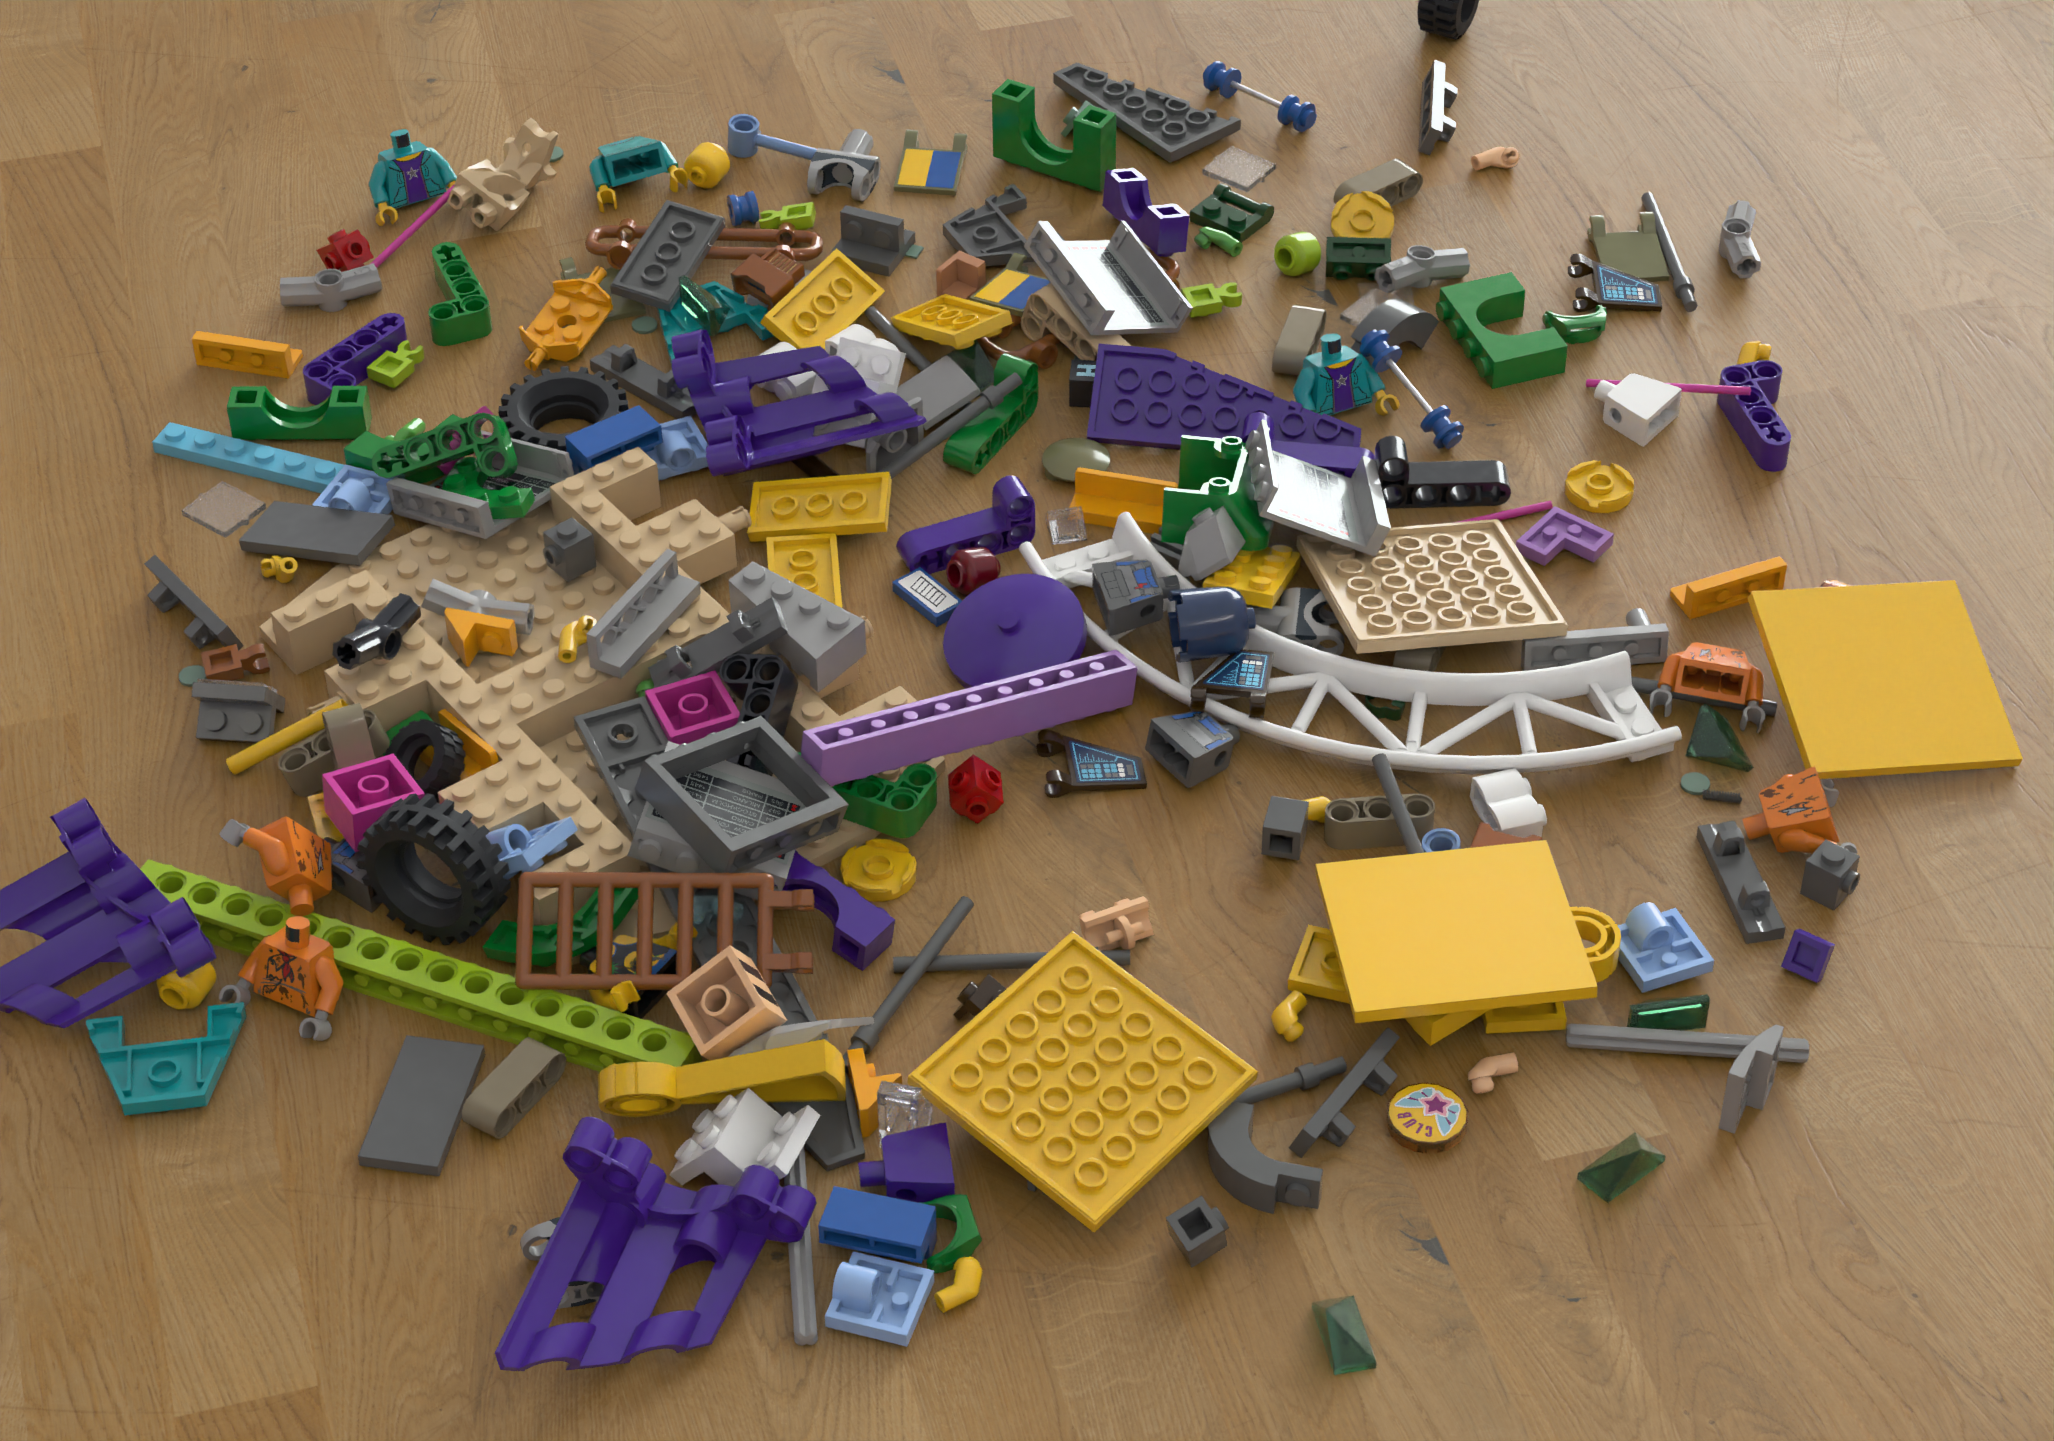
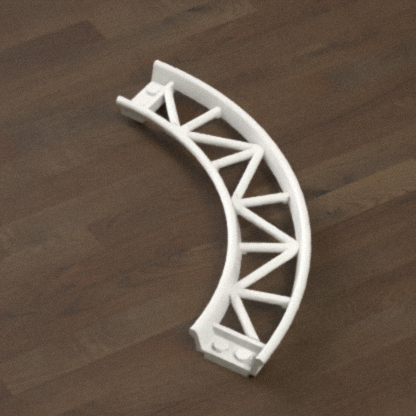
[1019,512,1682,774]

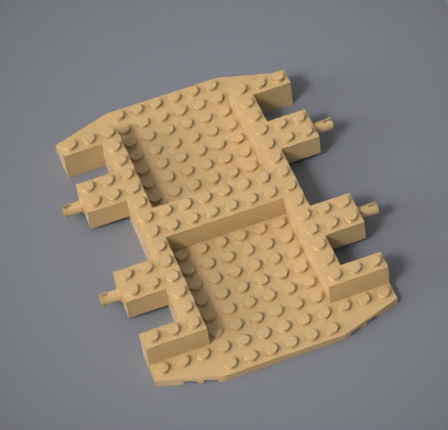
[259,447,946,965]

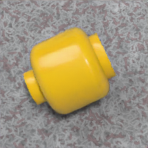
[684,142,730,189]
[156,962,217,1009]

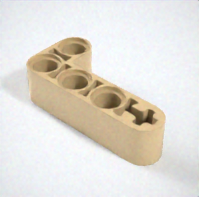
[1021,283,1131,361]

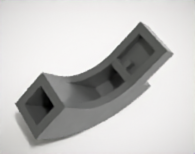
[1351,299,1439,365]
[1207,1101,1323,1214]

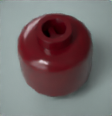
[946,547,1001,595]

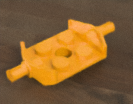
[519,266,613,371]

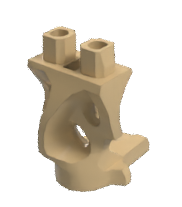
[447,118,559,231]

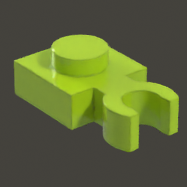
[759,202,816,230]
[1181,282,1242,318]
[366,340,424,388]

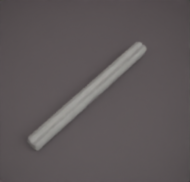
[1566,1023,1809,1063]
[784,1146,818,1346]

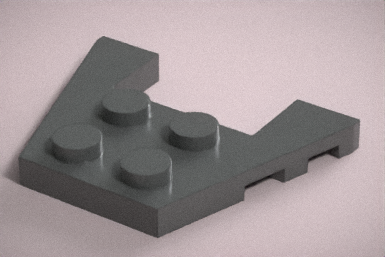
[943,184,1065,266]

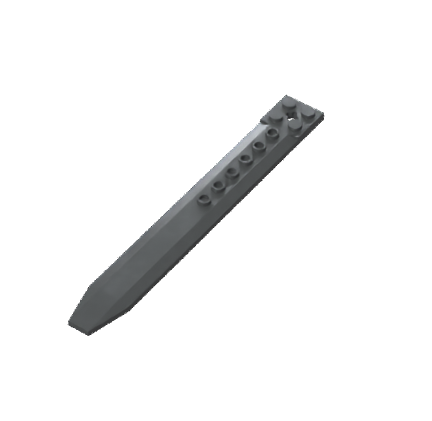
[574,696,865,1171]

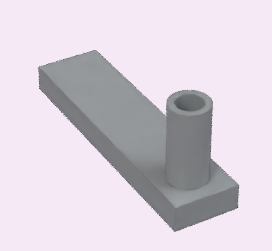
[1521,608,1669,671]

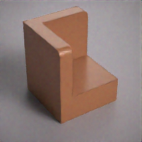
[936,250,986,300]

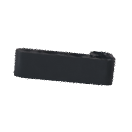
[1374,436,1511,509]
[719,654,798,776]

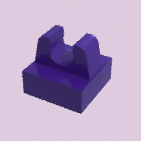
[1781,928,1835,983]

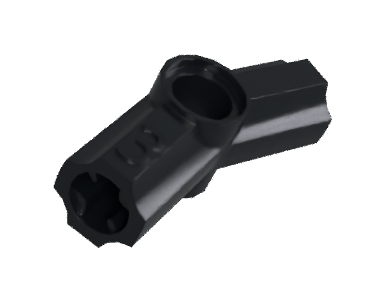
[332,593,421,670]

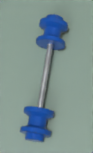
[1203,61,1317,132]
[1359,330,1464,449]

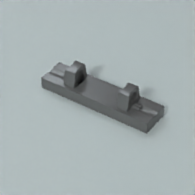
[1418,60,1458,155]
[590,344,697,419]
[144,555,244,651]
[648,597,788,688]
[1696,820,1786,944]
[1289,1027,1400,1158]

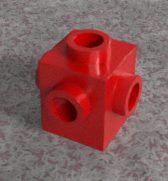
[316,229,374,272]
[947,754,1004,824]

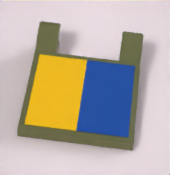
[894,130,968,196]
[969,253,1051,317]

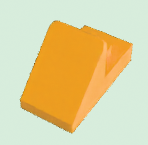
[444,607,518,667]
[847,1048,903,1137]

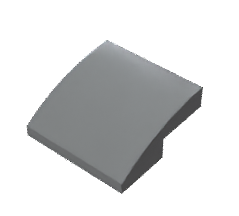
[896,355,981,430]
[1719,1025,1784,1134]

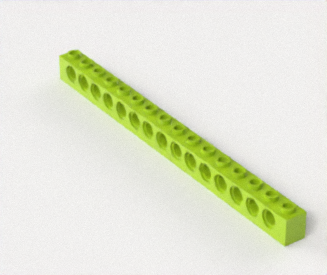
[140,859,702,1072]

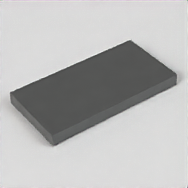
[610,200,725,312]
[239,501,395,566]
[358,1035,486,1176]

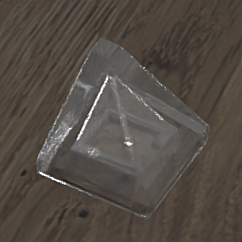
[1045,506,1087,545]

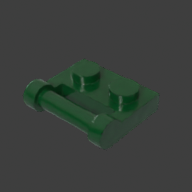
[1190,183,1274,243]

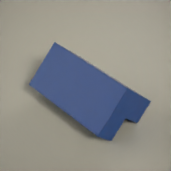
[565,405,663,475]
[818,1186,937,1264]

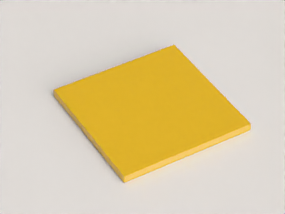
[1748,580,2023,779]
[1315,840,1598,1023]
[907,931,1258,1232]

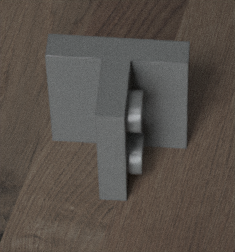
[831,205,915,277]
[191,682,286,744]

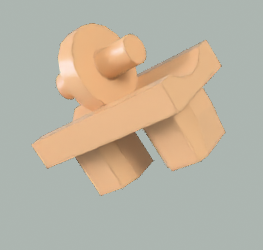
[1079,896,1154,950]

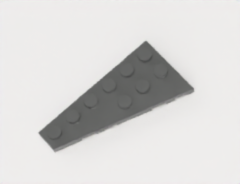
[1053,63,1241,163]

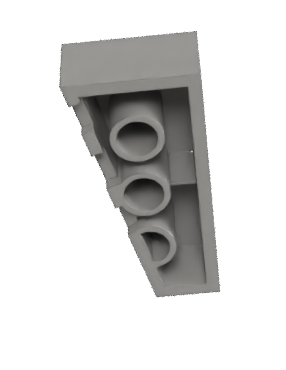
[728,561,866,693]

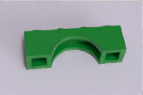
[227,386,372,440]

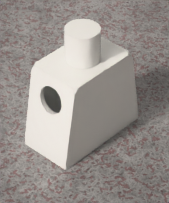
[1594,373,1682,447]

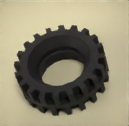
[498,366,629,452]
[357,793,511,945]

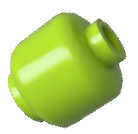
[1274,231,1321,276]

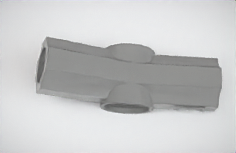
[1719,200,1761,279]
[1375,245,1470,294]
[280,263,382,312]
[421,579,535,635]

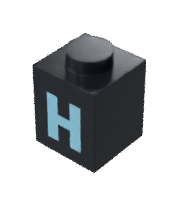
[1069,360,1096,408]

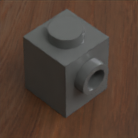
[543,517,597,582]
[1261,796,1309,860]
[1800,839,1860,910]
[1166,1195,1229,1268]

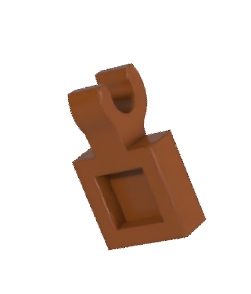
[201,644,270,684]

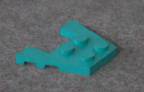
[657,281,774,367]
[86,1002,246,1115]

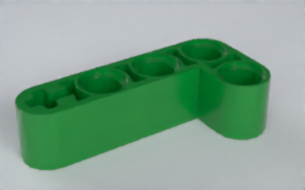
[428,242,493,346]
[943,353,1039,474]
[371,413,518,479]
[797,752,937,838]

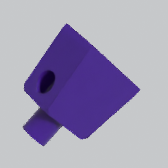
[858,1123,955,1203]

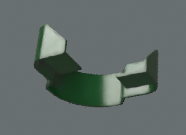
[1365,695,1406,721]

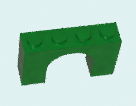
[992,79,1116,192]
[1436,272,1568,389]

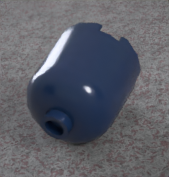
[1168,586,1256,663]

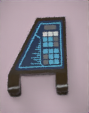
[1568,253,1662,312]
[1190,649,1274,719]
[1036,729,1147,798]

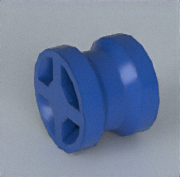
[727,191,759,226]

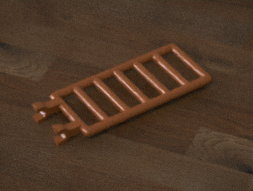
[515,872,814,990]

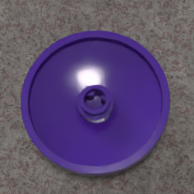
[943,574,1087,688]

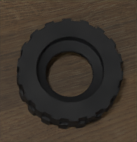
[385,719,466,803]

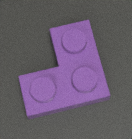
[1516,506,1614,566]

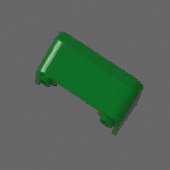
[1161,435,1275,551]

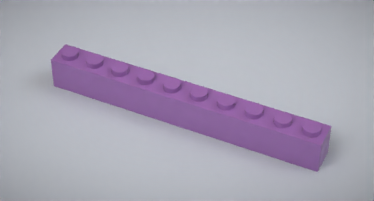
[801,649,1138,787]

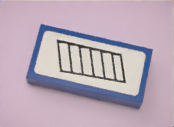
[892,567,962,627]

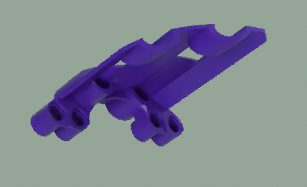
[671,329,927,477]
[0,798,217,1028]
[495,1117,817,1371]

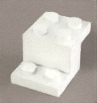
[812,337,906,449]
[670,1088,820,1186]

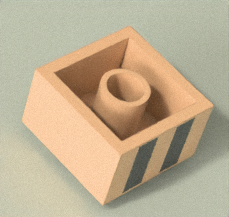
[666,945,787,1060]

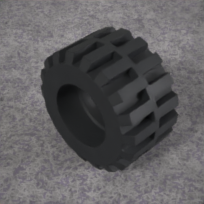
[1417,0,1479,40]

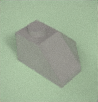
[866,397,924,473]
[1178,506,1246,581]

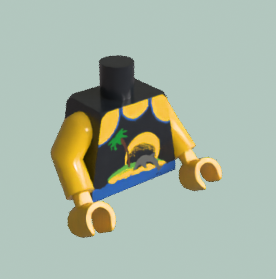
[580,922,698,1019]

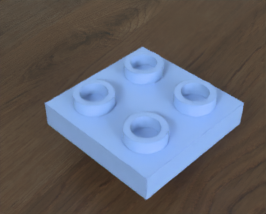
[646,416,709,480]
[312,464,406,514]
[486,817,578,880]
[1617,902,1714,993]
[825,1251,934,1347]

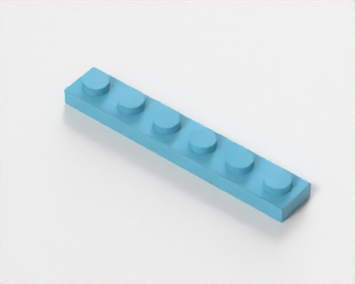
[152,422,344,493]

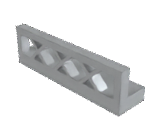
[586,549,701,679]

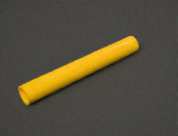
[226,699,348,775]

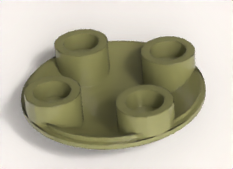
[1042,438,1110,482]

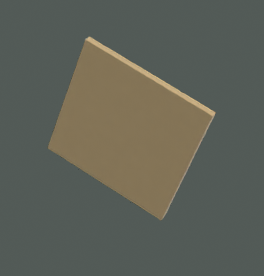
[1296,519,1568,654]

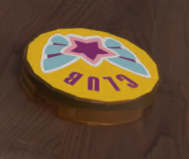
[1386,1082,1469,1153]

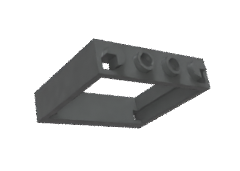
[635,716,848,873]

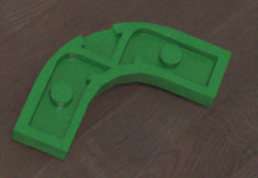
[442,457,535,519]
[482,888,638,967]

